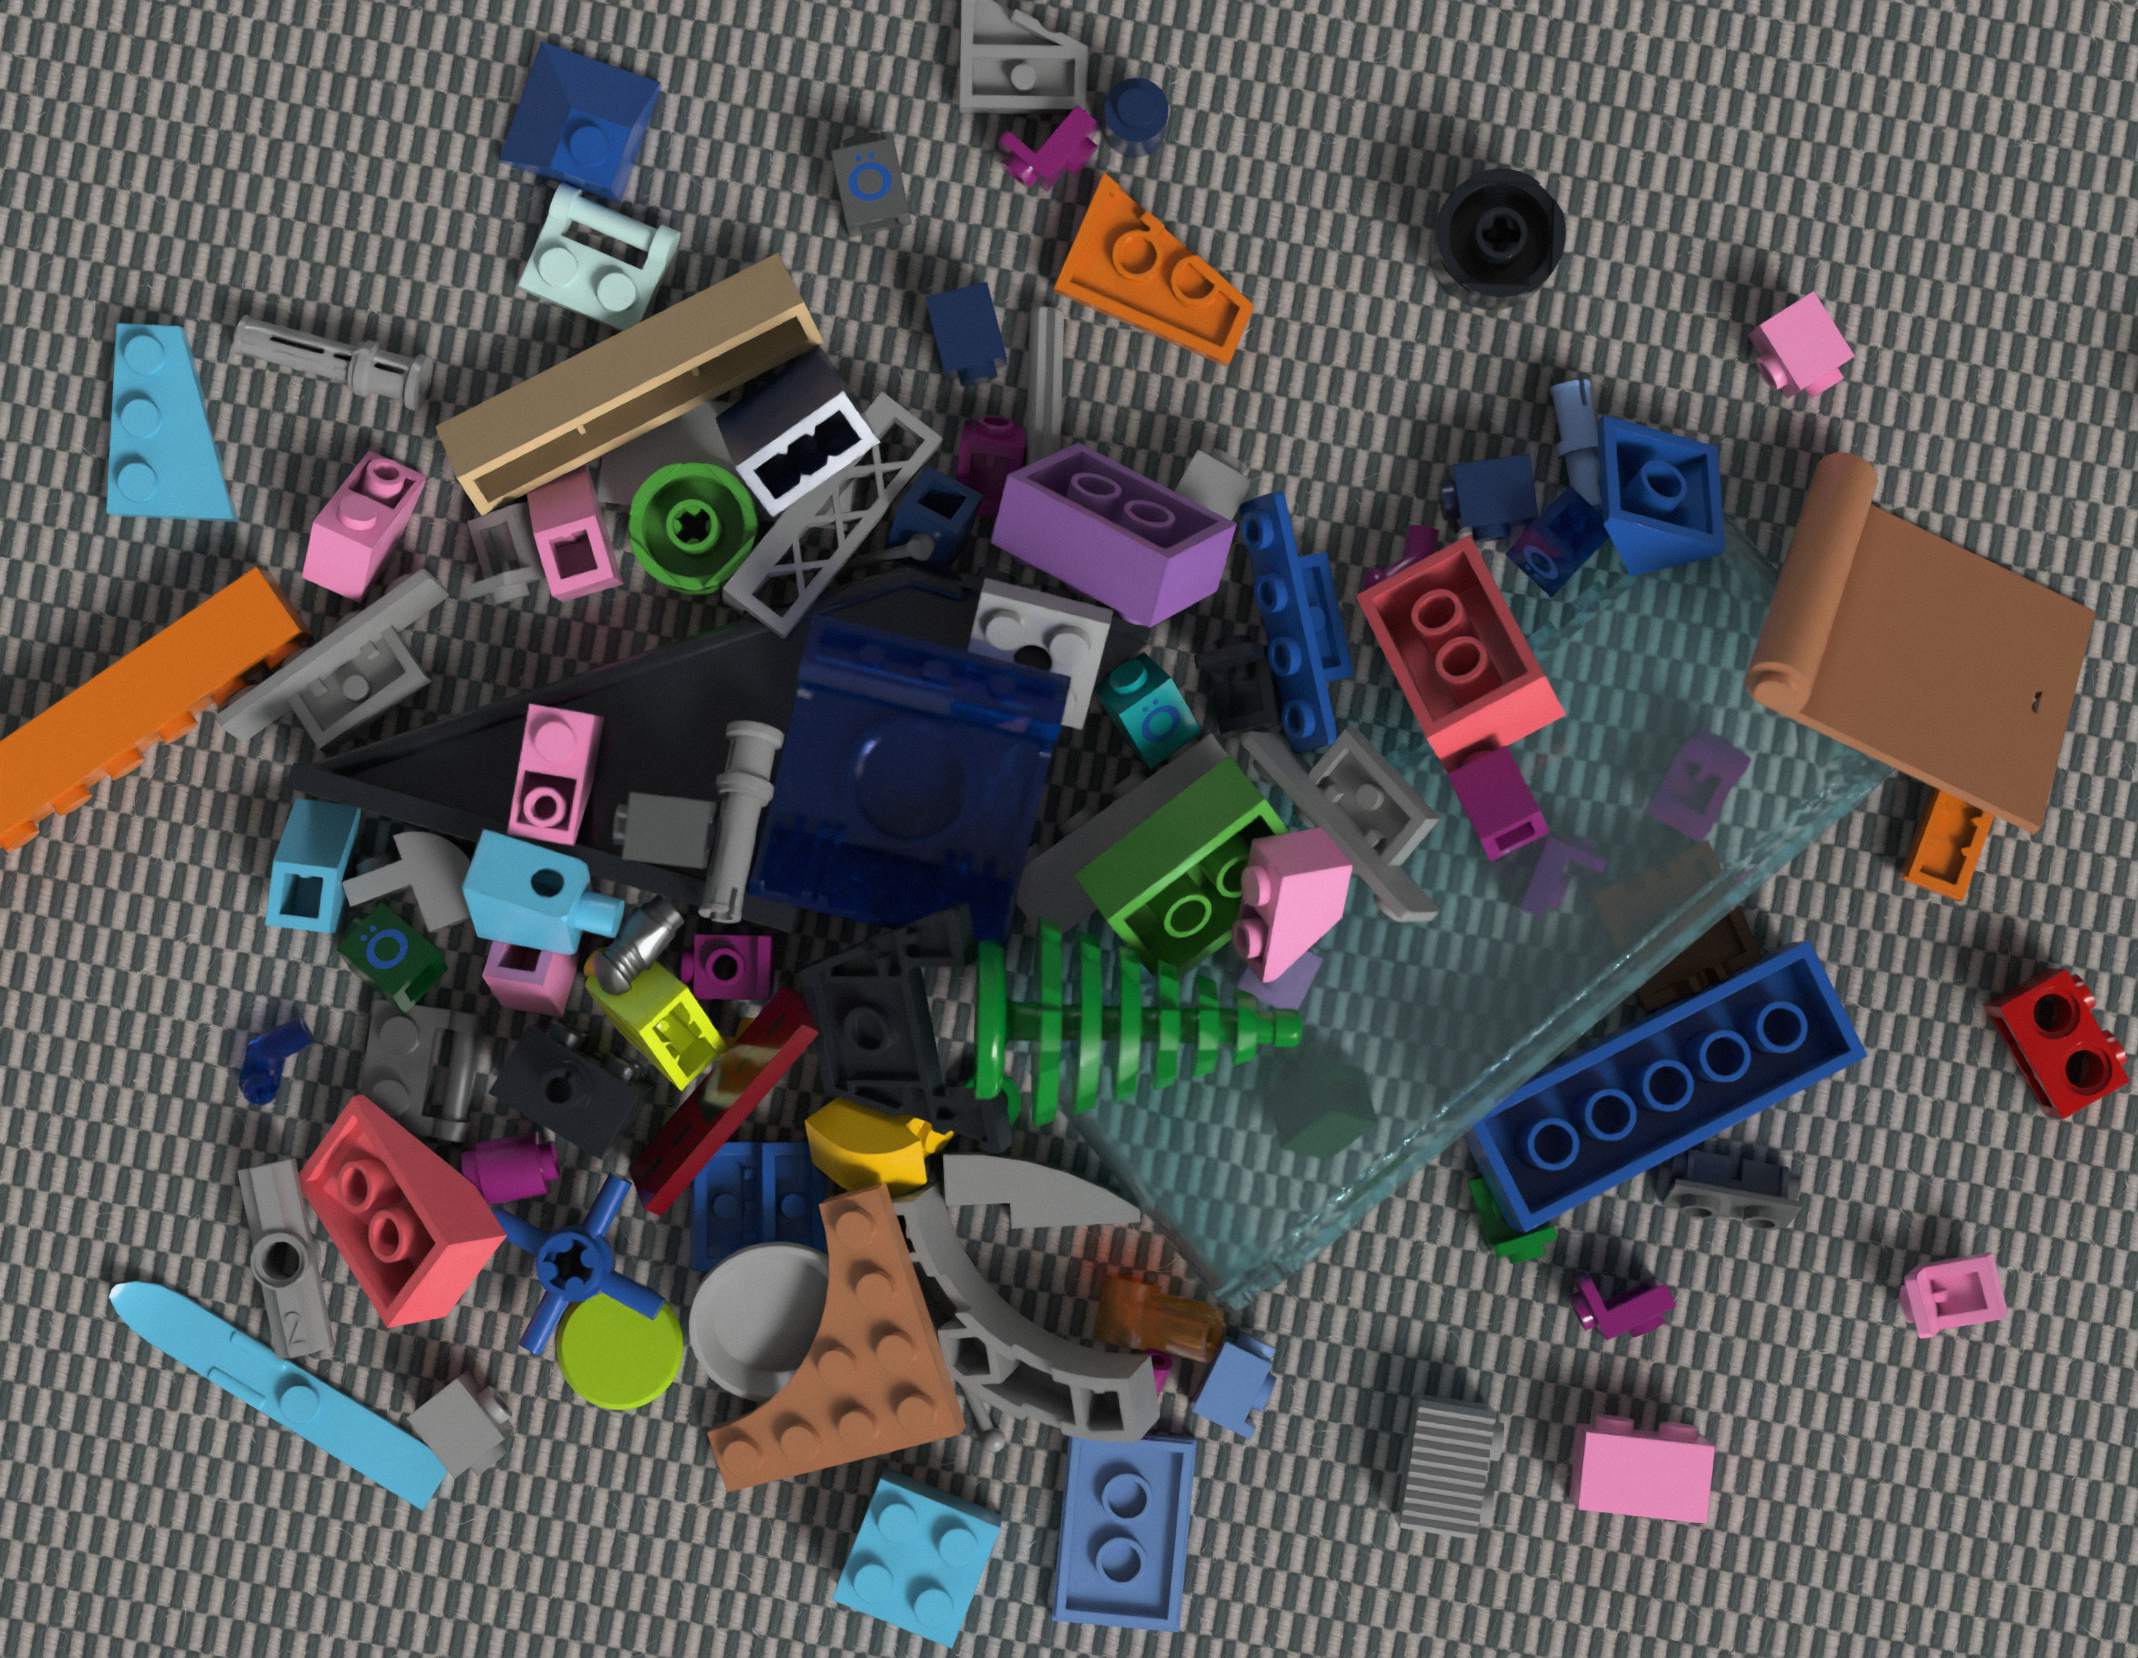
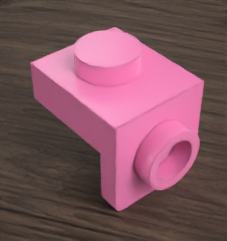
[1900,1252,2008,1339]

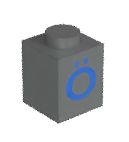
[831,133,912,238]

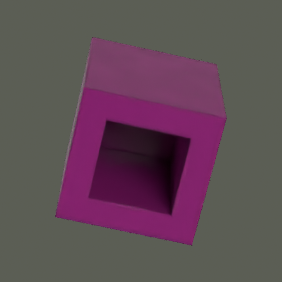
[1447,745,1549,862]

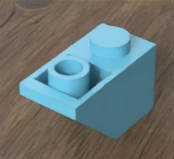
[265,798,361,933]

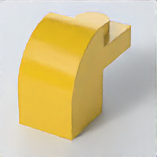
[805,1097,958,1196]

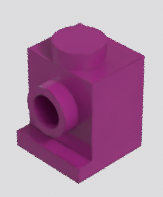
[681,934,776,1001]

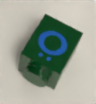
[337,902,448,1015]

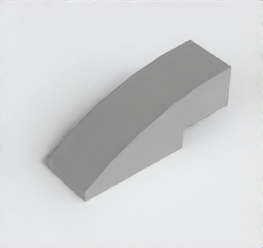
[943,1150,1140,1229]

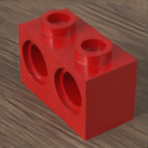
[1983,968,2130,1120]

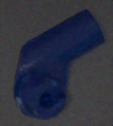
[239,1016,315,1106]

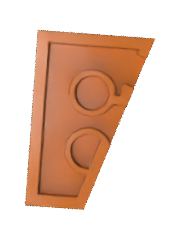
[1054,172,1255,367]

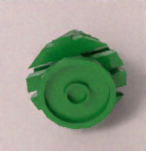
[974,916,1303,1128]

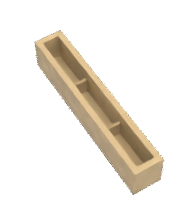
[435,253,824,516]

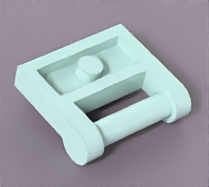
[518,182,681,332]

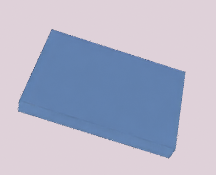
[1052,1433,1197,1633]

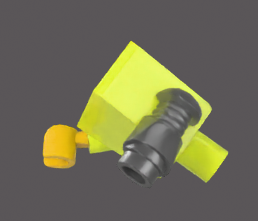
[584,894,755,1091]

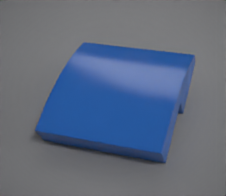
[690,1140,826,1272]

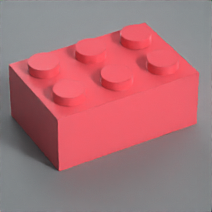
[1356,535,1566,774]

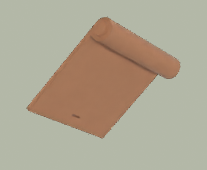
[1744,453,2096,835]

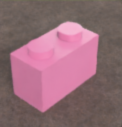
[1569,1415,1715,1524]

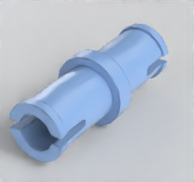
[1549,379,1602,514]

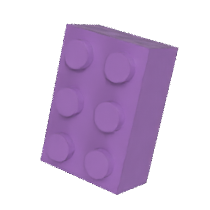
[991,443,1237,628]

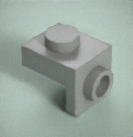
[463,502,546,606]

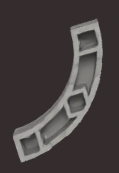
[890,1181,1160,1442]

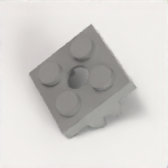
[957,578,1113,730]

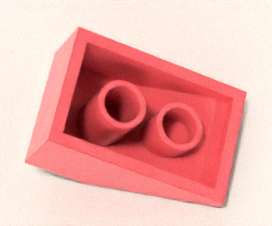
[299,1095,507,1328]

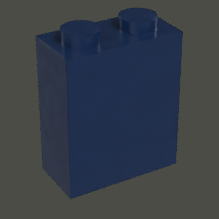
[715,345,879,518]

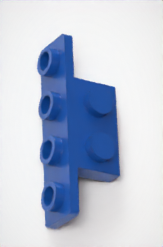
[1239,491,1354,753]

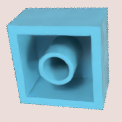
[832,1467,1002,1649]

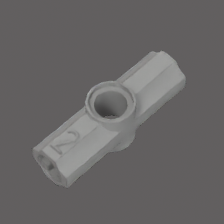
[237,1158,335,1360]

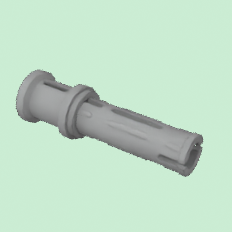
[234,315,433,412]
[699,721,784,923]

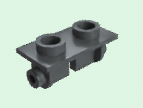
[1661,1149,1803,1231]

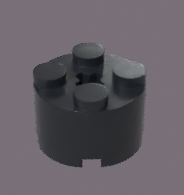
[1429,168,1566,310]

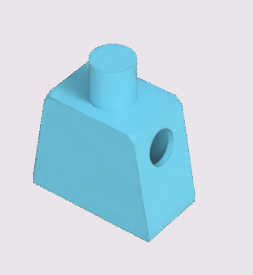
[462,829,624,955]

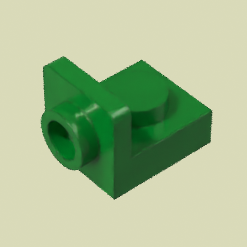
[1467,1175,1558,1264]

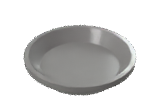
[689,1242,829,1403]

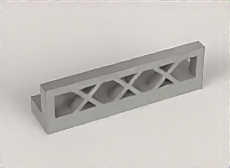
[723,391,943,639]

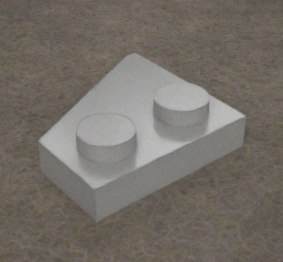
[959,0,1088,115]

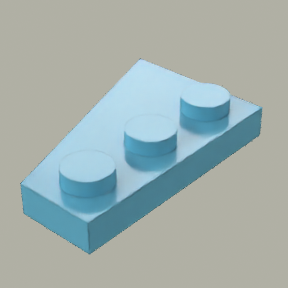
[106,323,239,522]

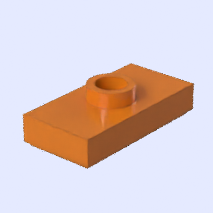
[1898,786,1994,901]

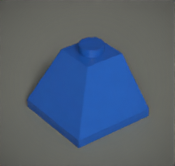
[499,41,662,204]

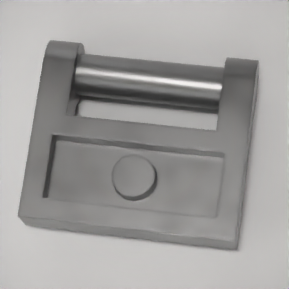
[360,998,489,1142]

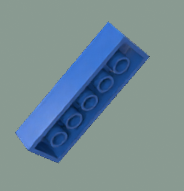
[1452,940,1868,1232]

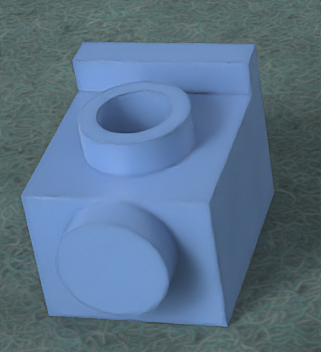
[1190,1331,1277,1439]

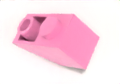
[302,450,427,603]
[527,463,623,602]
[507,704,604,845]
[1232,827,1353,983]

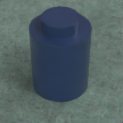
[1103,78,1168,158]

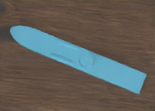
[109,1280,448,1511]

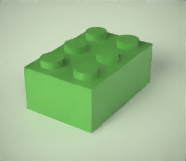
[1074,755,1290,979]

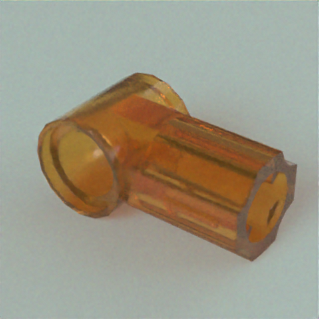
[1092,1273,1226,1363]

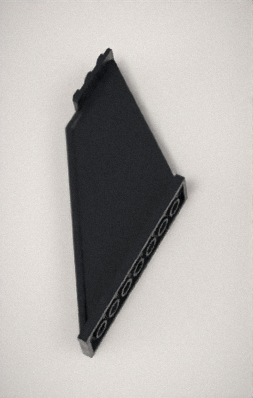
[286,563,1151,932]

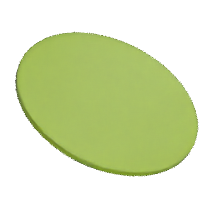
[556,1293,684,1410]

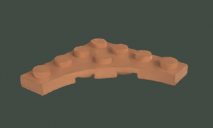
[707,1182,966,1493]

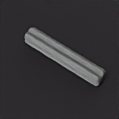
[1025,306,1064,467]

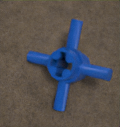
[492,1172,666,1355]

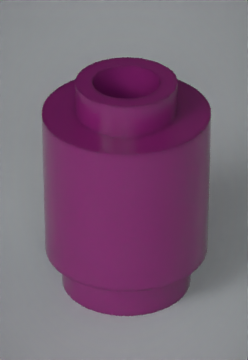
[461,1131,561,1206]

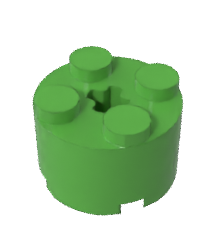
[629,462,764,597]

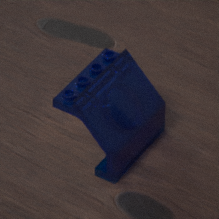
[748,614,1072,951]

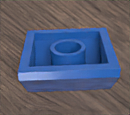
[1597,415,1726,576]

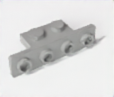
[215,569,449,755]
[1241,729,1440,922]

